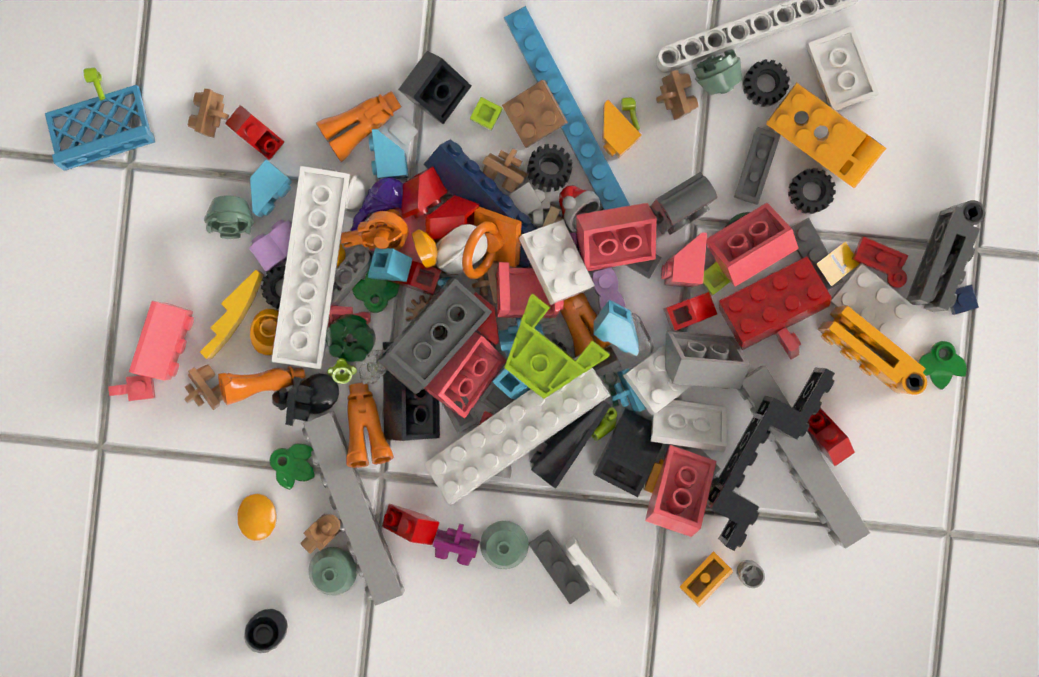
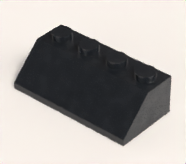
[383,342,440,441]
[530,401,611,489]

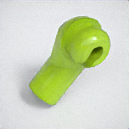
[591,407,617,441]

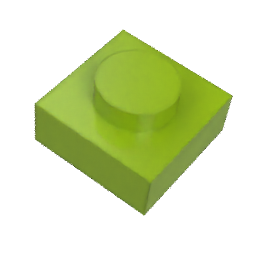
[470,97,503,131]
[703,262,731,295]

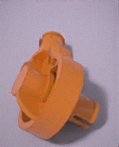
[341,209,409,250]

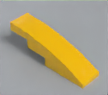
[200,270,264,359]

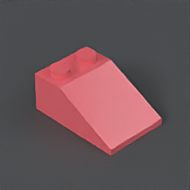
[645,445,716,537]

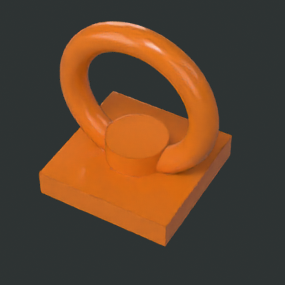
[462,207,522,279]

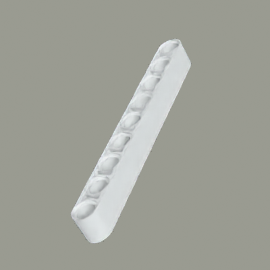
[656,0,858,72]

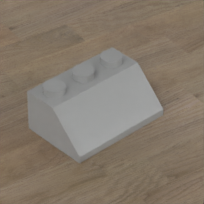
[665,331,750,389]

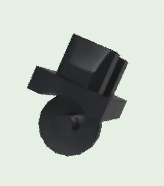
[272,376,313,426]

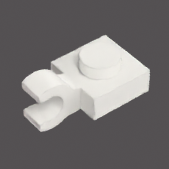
[531,184,550,227]

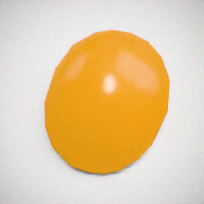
[411,229,438,268]
[250,309,279,355]
[237,494,277,541]

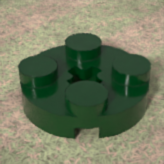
[326,314,376,362]

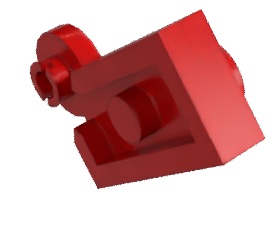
[852,236,909,288]

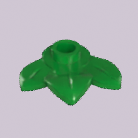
[352,271,400,313]
[918,341,967,390]
[270,443,315,490]

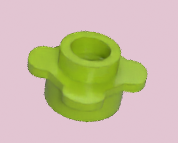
[327,358,357,384]

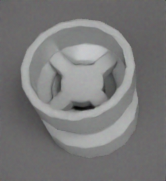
[737,560,765,588]

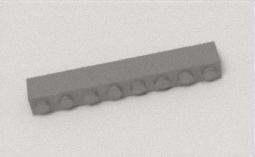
[737,366,870,549]
[302,411,405,606]

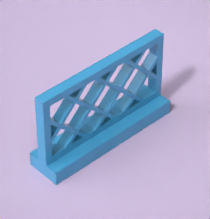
[45,85,155,171]

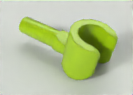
[83,67,105,100]
[621,97,640,130]

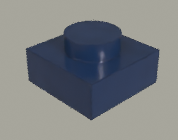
[951,284,979,315]

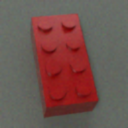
[719,257,832,350]

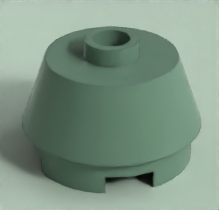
[693,49,742,95]
[204,196,254,239]
[480,521,529,569]
[309,547,357,595]

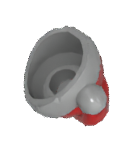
[559,185,600,233]

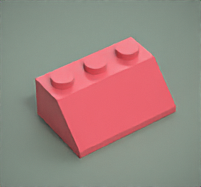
[576,203,657,271]
[706,203,799,287]
[661,233,707,287]
[129,301,194,380]
[424,332,507,419]

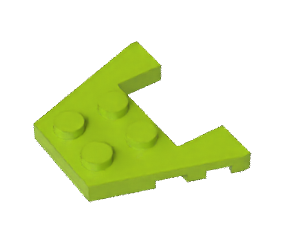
[504,293,610,399]

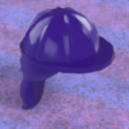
[350,177,403,231]

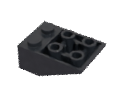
[593,407,663,497]

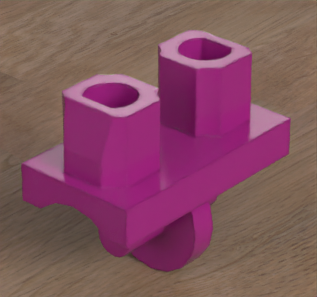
[433,523,480,566]

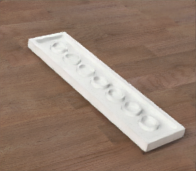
[271,166,350,369]
[424,354,611,505]

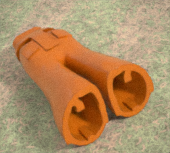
[316,91,401,162]
[560,292,612,358]
[218,366,305,405]
[346,382,394,468]

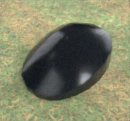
[299,373,339,414]
[244,609,288,653]

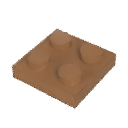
[502,80,568,148]

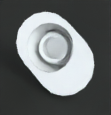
[340,161,376,218]
[436,224,488,274]

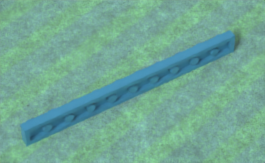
[504,6,630,210]

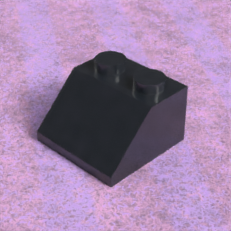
[398,51,472,124]

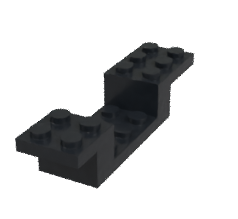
[706,367,835,551]

